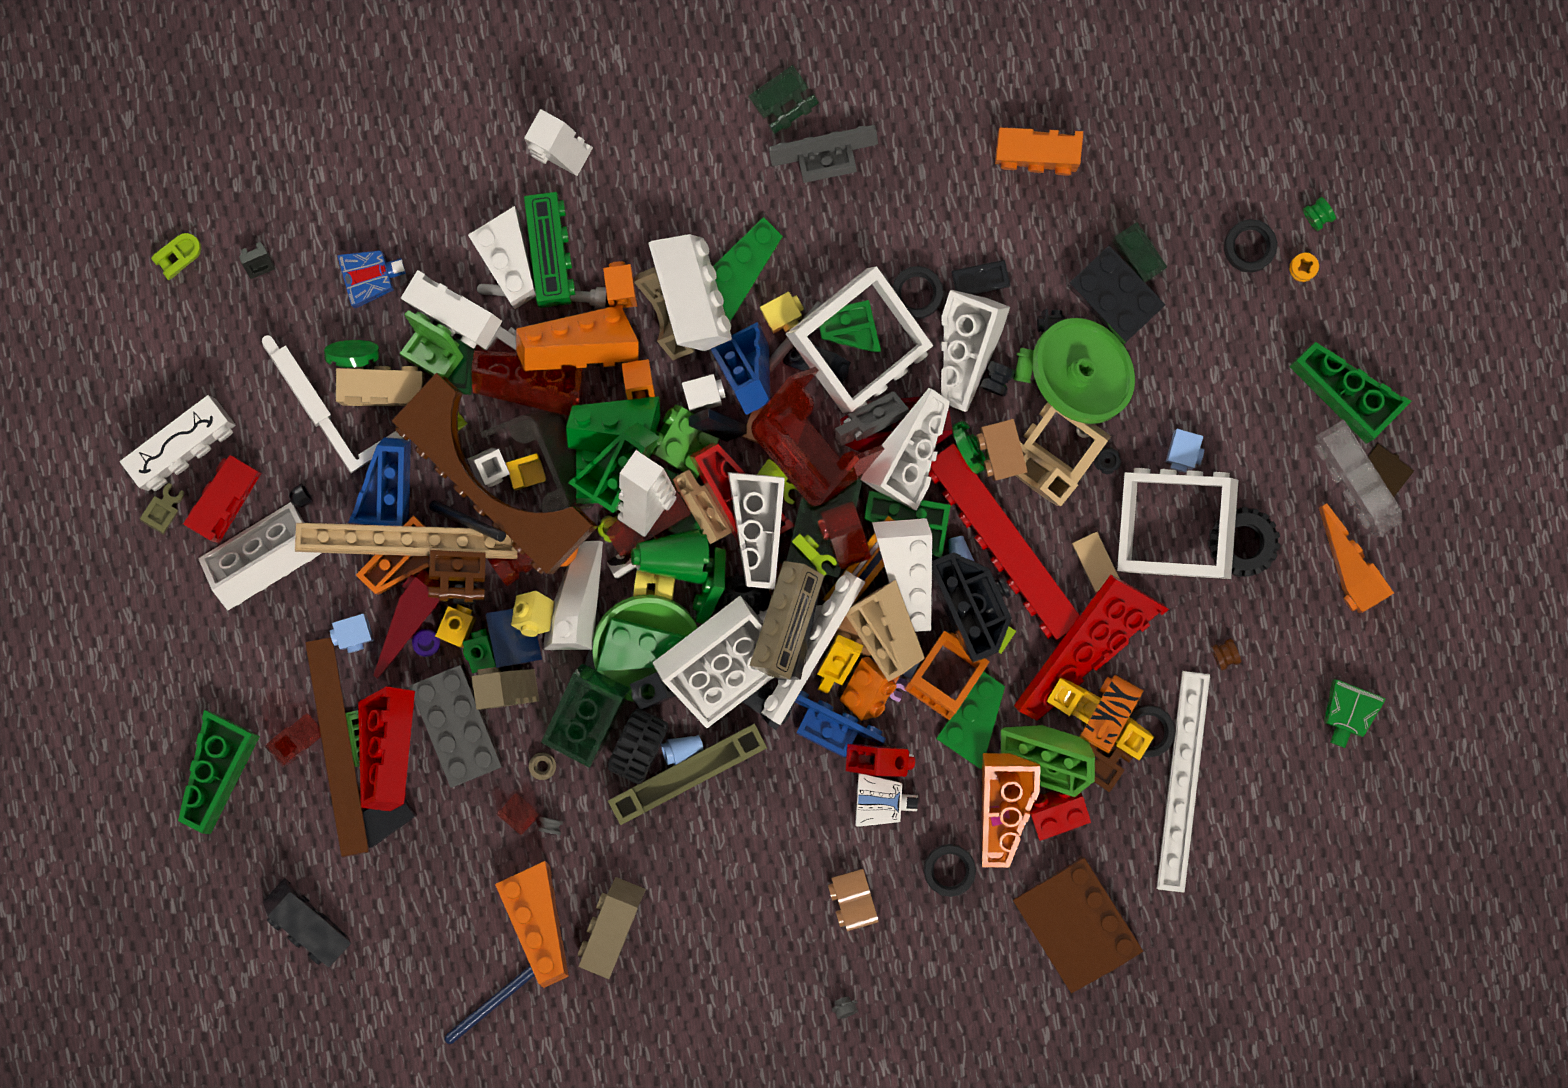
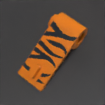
[1080,675,1144,753]

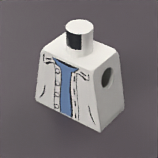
[855,773,918,826]

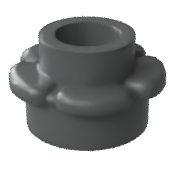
[832,997,858,1019]

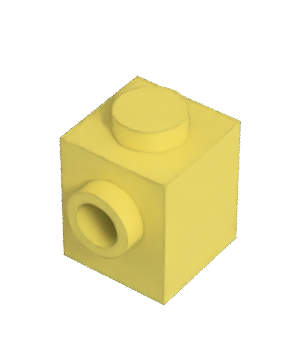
[760,292,804,333]
[511,591,555,637]

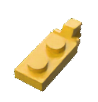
[817,635,863,694]

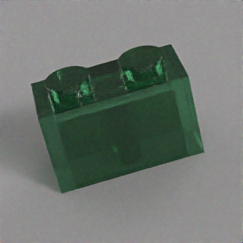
[1112,222,1168,283]

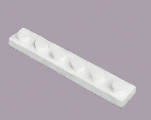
[761,570,865,725]

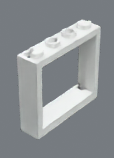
[786,266,933,413]
[1117,468,1238,579]

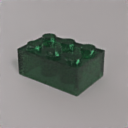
[541,664,630,768]

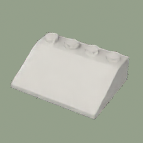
[653,596,774,728]

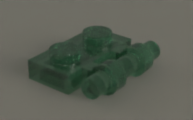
[748,65,819,134]

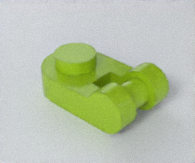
[151,233,201,280]

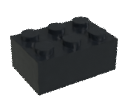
[1067,245,1166,345]

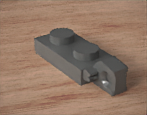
[835,392,909,446]

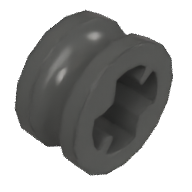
[537,817,563,835]

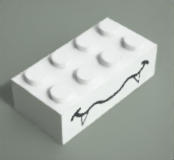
[119,395,236,491]

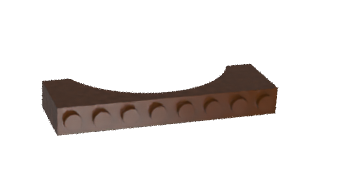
[392,373,598,574]

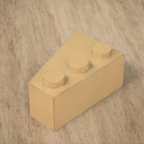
[336,366,425,406]
[846,579,924,682]

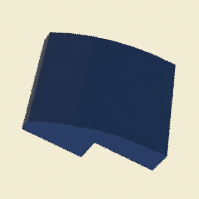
[486,609,542,668]

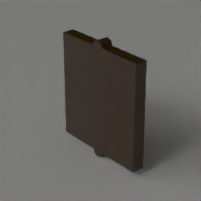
[1349,444,1414,509]

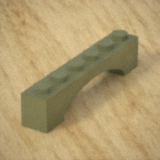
[608,724,767,825]

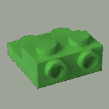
[652,404,719,479]

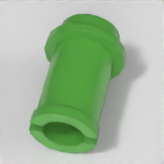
[1013,348,1034,383]

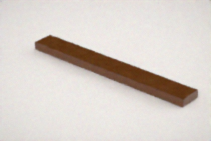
[305,637,370,858]

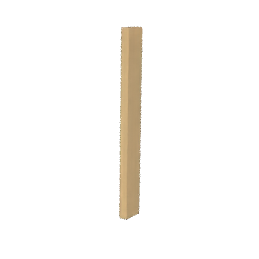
[295,523,517,559]

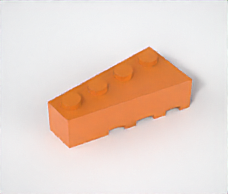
[516,305,638,371]
[495,861,569,988]

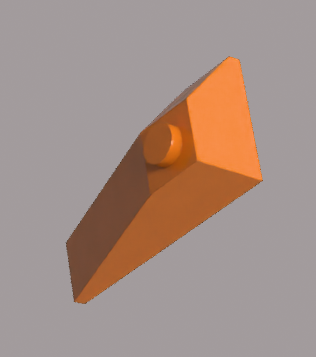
[1319,503,1394,613]
[982,753,1040,867]

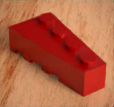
[358,686,415,811]

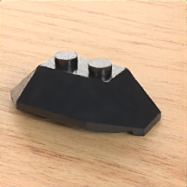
[932,552,1012,663]

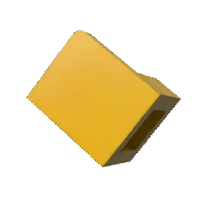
[506,453,546,490]

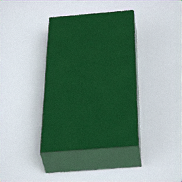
[448,338,476,395]

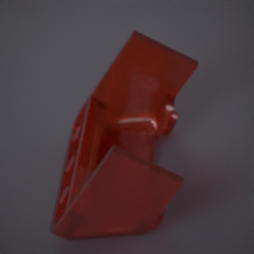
[751,367,885,506]

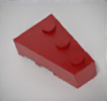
[183,455,262,543]

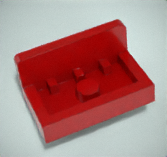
[1030,791,1091,841]

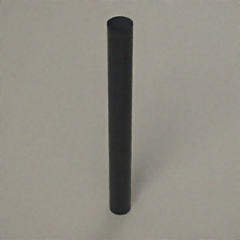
[429,500,506,542]

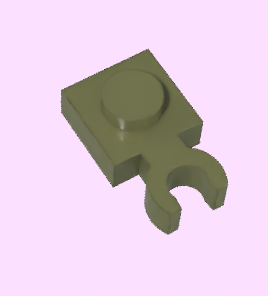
[140,483,184,535]

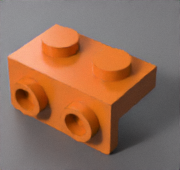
[840,656,900,721]

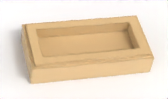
[1072,532,1120,593]

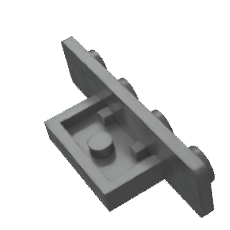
[769,125,878,183]

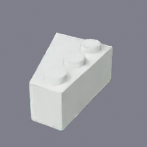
[524,109,593,176]

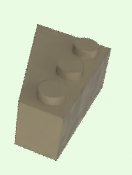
[577,877,646,979]

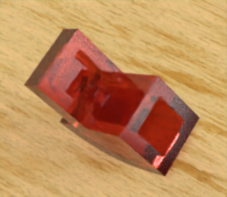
[265,713,321,768]

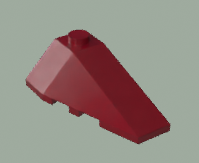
[373,570,455,679]

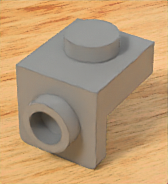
[485,326,516,352]

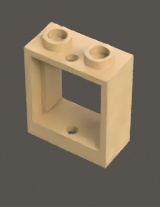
[1023,402,1111,484]

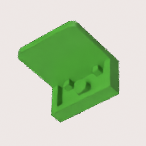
[399,310,464,378]

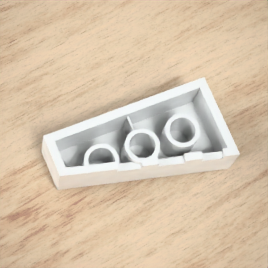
[872,518,932,632]

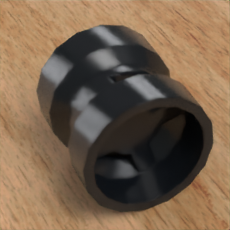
[980,361,1015,397]

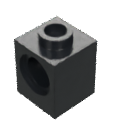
[630,672,676,710]

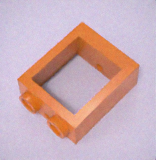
[904,631,990,720]

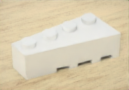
[618,450,676,537]
[728,472,785,589]

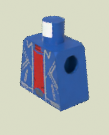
[337,251,406,308]

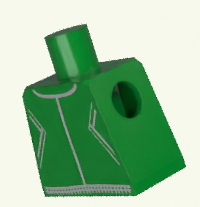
[1324,679,1386,748]

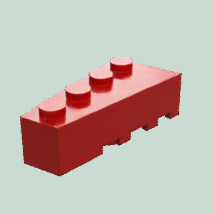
[689,443,794,547]

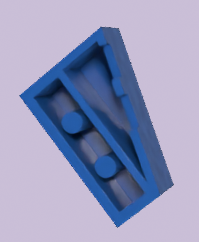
[710,322,770,415]
[348,437,411,526]

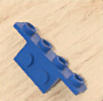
[794,690,886,758]

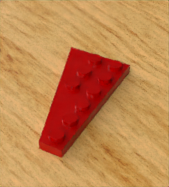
[1014,575,1169,720]

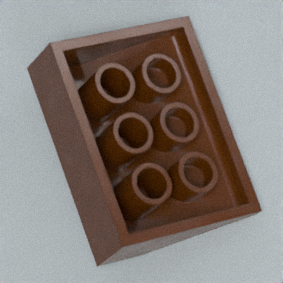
[1013,856,1144,994]

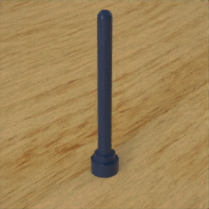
[444,963,535,1044]

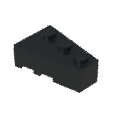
[263,878,351,968]

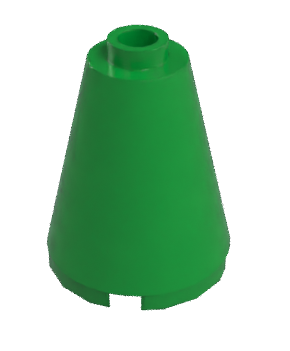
[631,529,709,584]

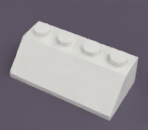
[649,234,732,351]
[198,502,322,611]

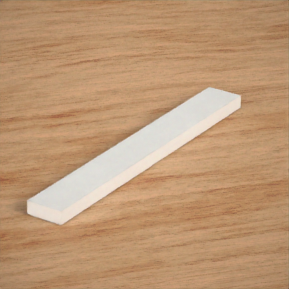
[1156,671,1210,892]

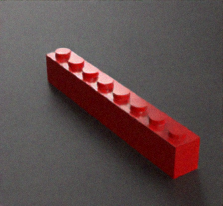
[928,443,1080,640]

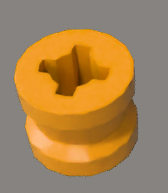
[1289,253,1319,282]

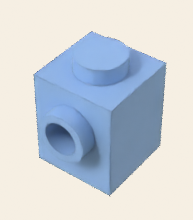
[1166,429,1204,473]
[330,614,374,653]

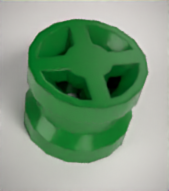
[1303,197,1336,231]

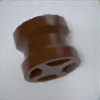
[1210,638,1242,671]

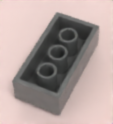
[409,665,504,788]

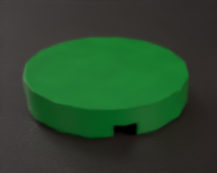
[324,340,379,368]
[952,421,986,474]

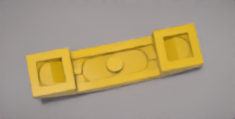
[1047,678,1154,760]

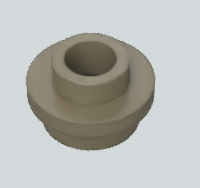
[529,753,556,780]

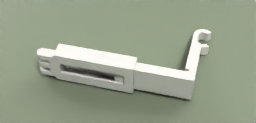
[262,335,403,474]

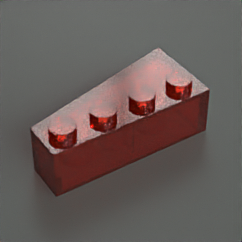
[471,350,584,416]

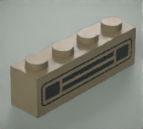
[750,561,824,680]

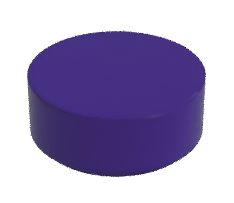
[412,629,440,657]

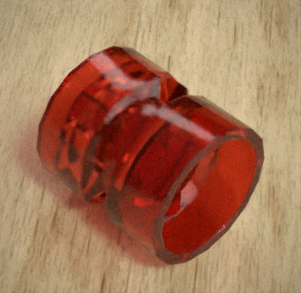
[487,552,533,586]

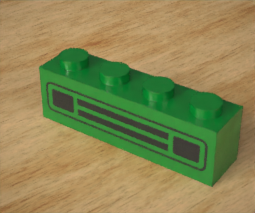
[524,192,576,308]

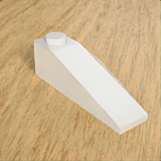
[941,290,1010,412]
[860,388,950,510]
[543,541,603,650]

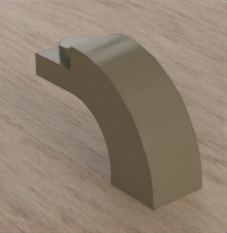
[633,267,695,360]

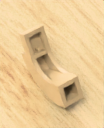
[1015,442,1078,506]

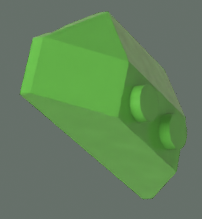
[1001,725,1095,797]

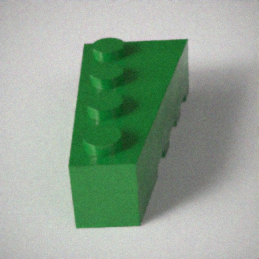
[1289,342,1412,444]
[178,710,260,834]

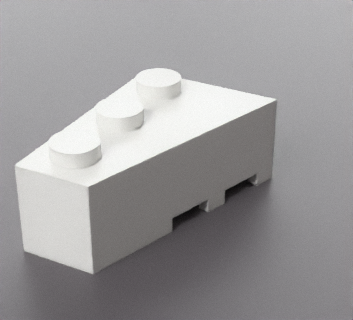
[468,206,536,309]
[401,270,502,349]

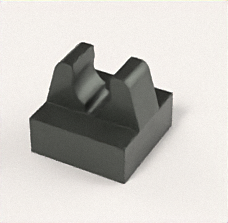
[239,242,276,279]

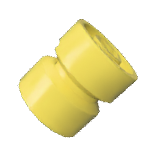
[633,570,675,600]

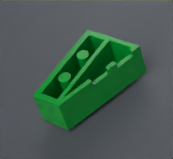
[566,396,660,452]
[569,422,660,513]
[864,491,951,559]

